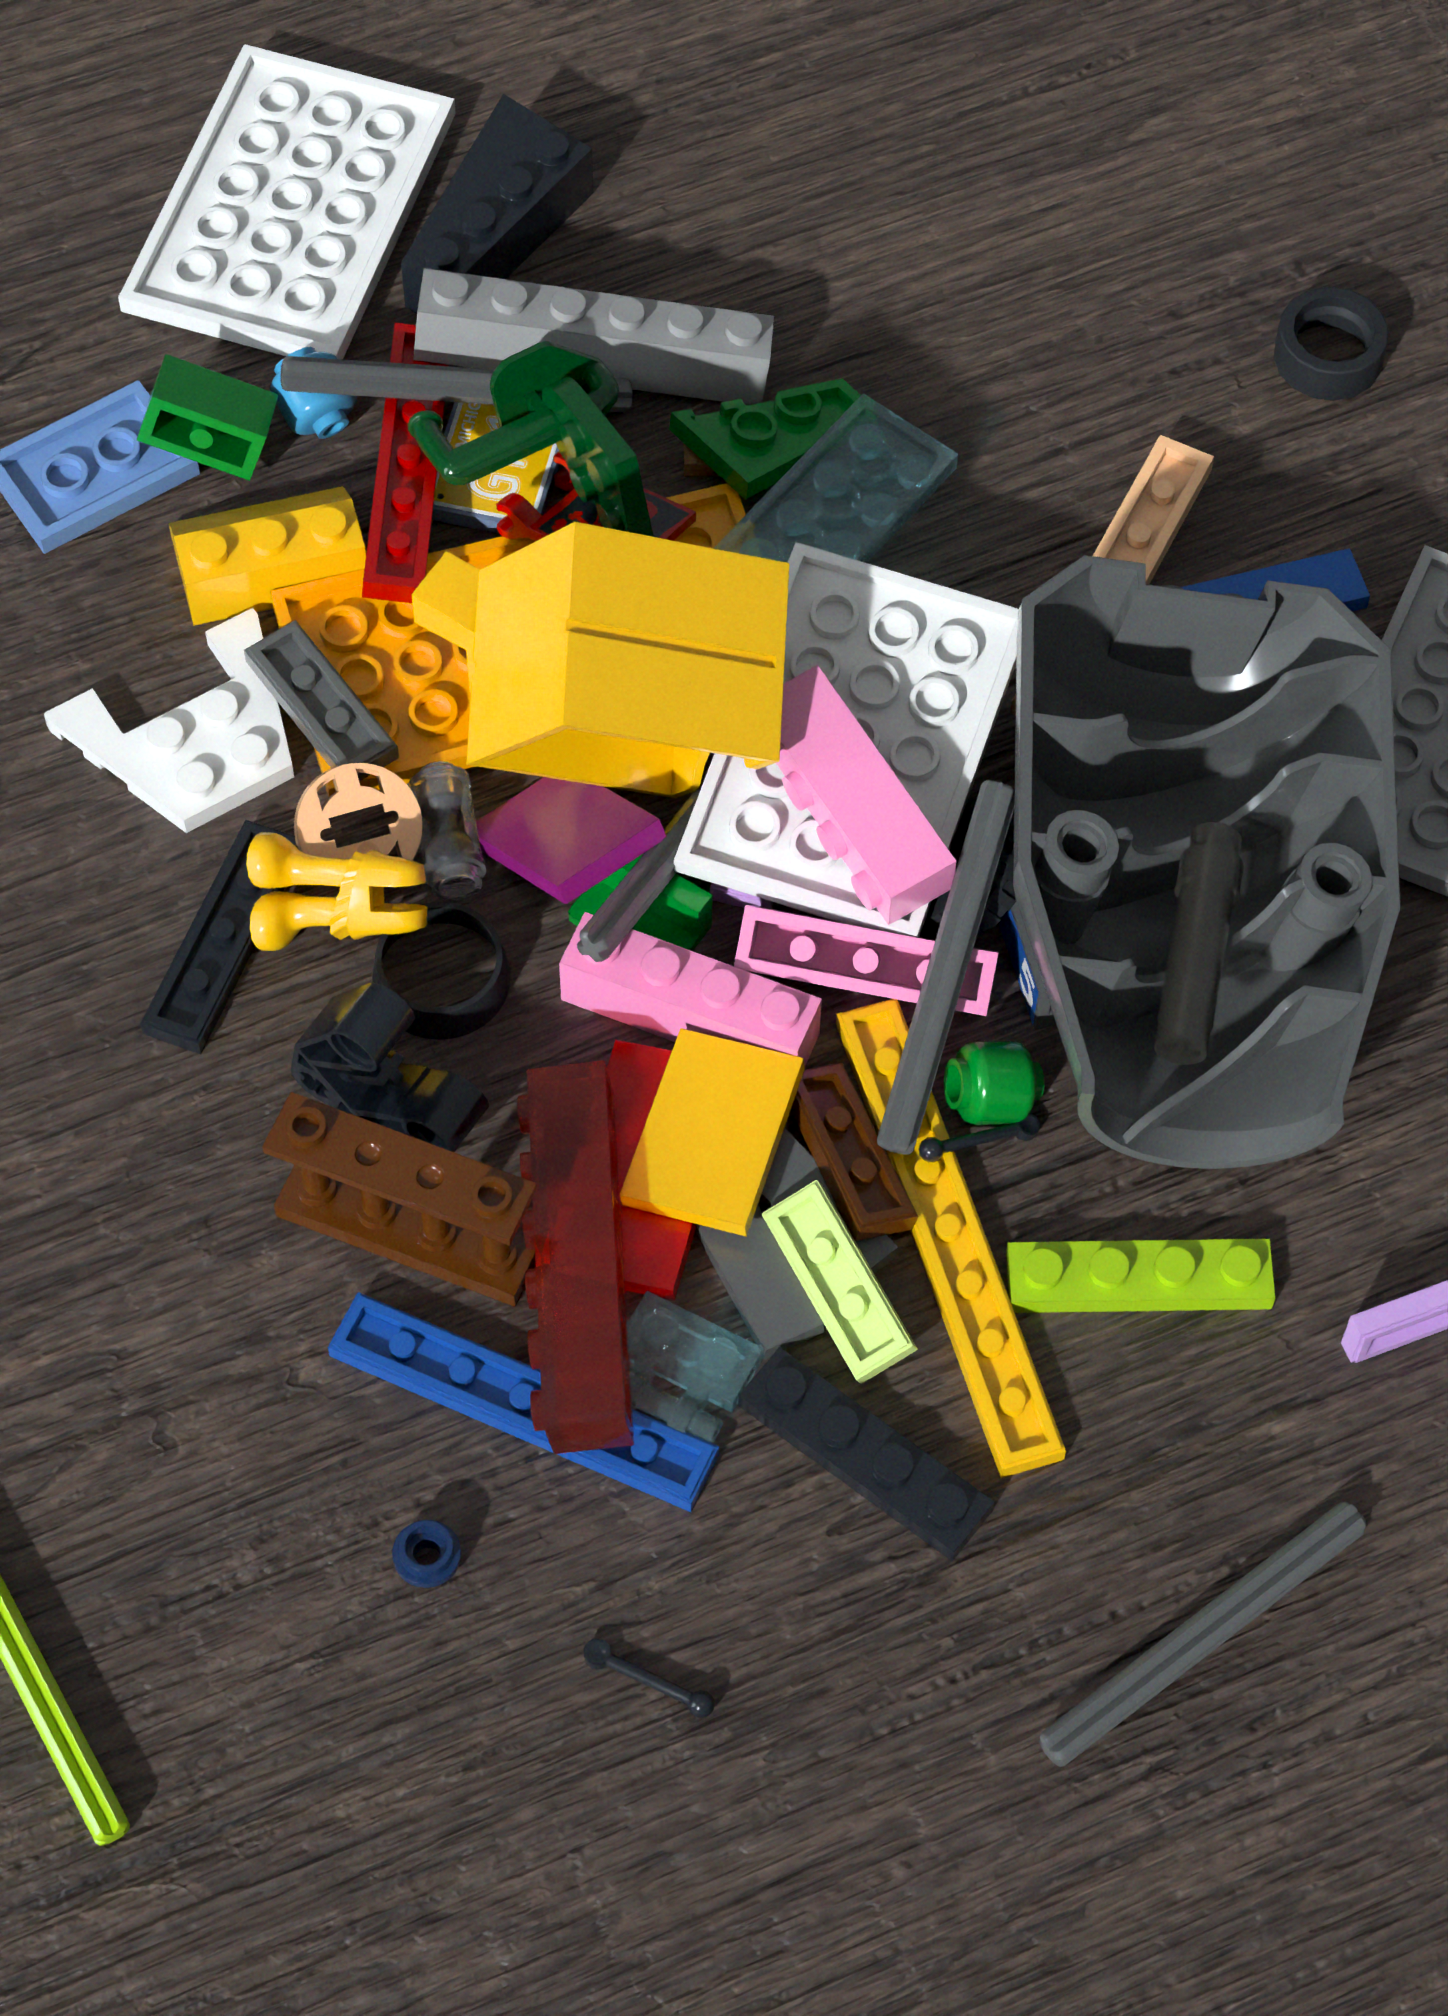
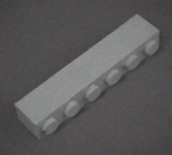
[413,268,774,405]

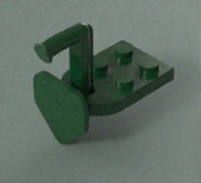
[408,341,654,537]

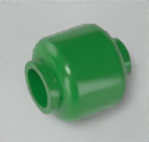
[944,1041,1044,1125]

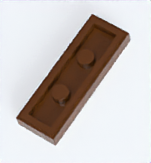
[790,1063,918,1241]

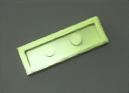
[762,1180,918,1384]

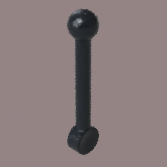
[918,1113,1041,1162]
[583,1639,715,1718]

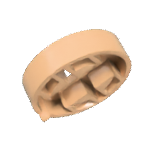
[294,763,423,860]

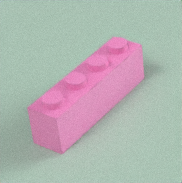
[776,665,956,925]
[734,905,999,1016]
[559,912,822,1066]

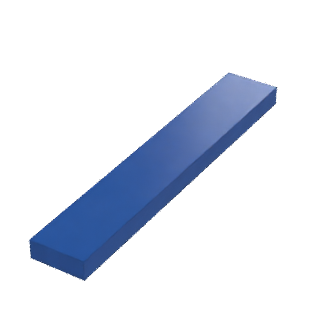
[328,1292,719,1512]

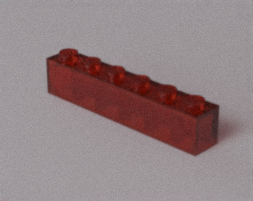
[517,1060,634,1454]

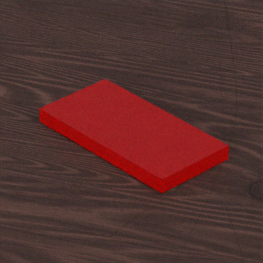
[546,1040,696,1301]

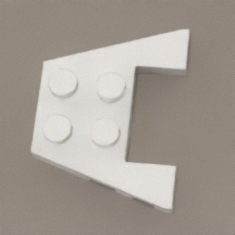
[44,608,294,833]

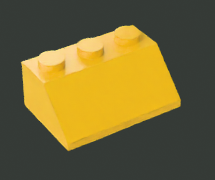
[168,486,366,626]

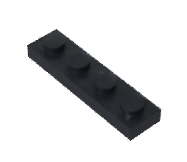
[738,1347,994,1562]

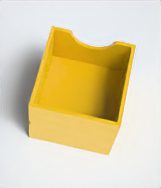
[466,522,789,798]

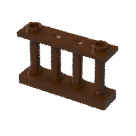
[262,1092,541,1307]

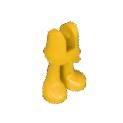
[246,832,427,951]

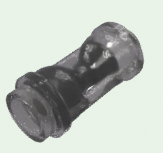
[408,761,486,901]

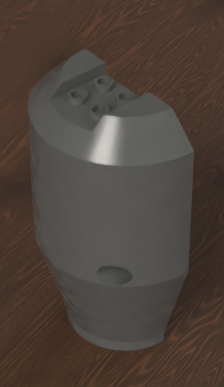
[1013,555,1400,1169]

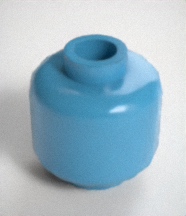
[269,347,357,439]

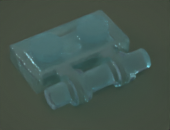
[593,1291,764,1444]

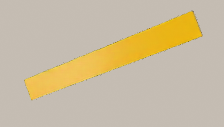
[836,999,1066,1478]

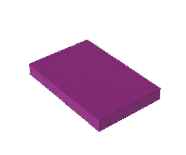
[465,777,667,904]

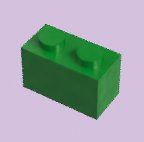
[136,354,278,481]

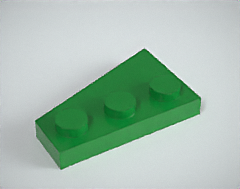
[669,378,881,500]

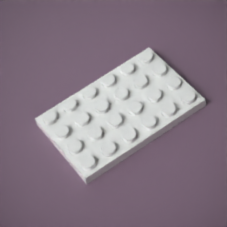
[118,44,456,359]
[674,542,1019,938]

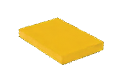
[620,1028,805,1237]

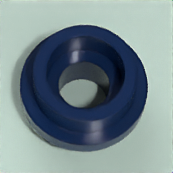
[392,1520,461,1588]

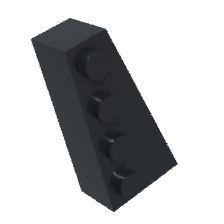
[401,94,593,314]

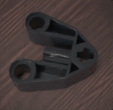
[291,983,489,1152]

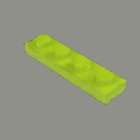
[1006,1239,1275,1313]

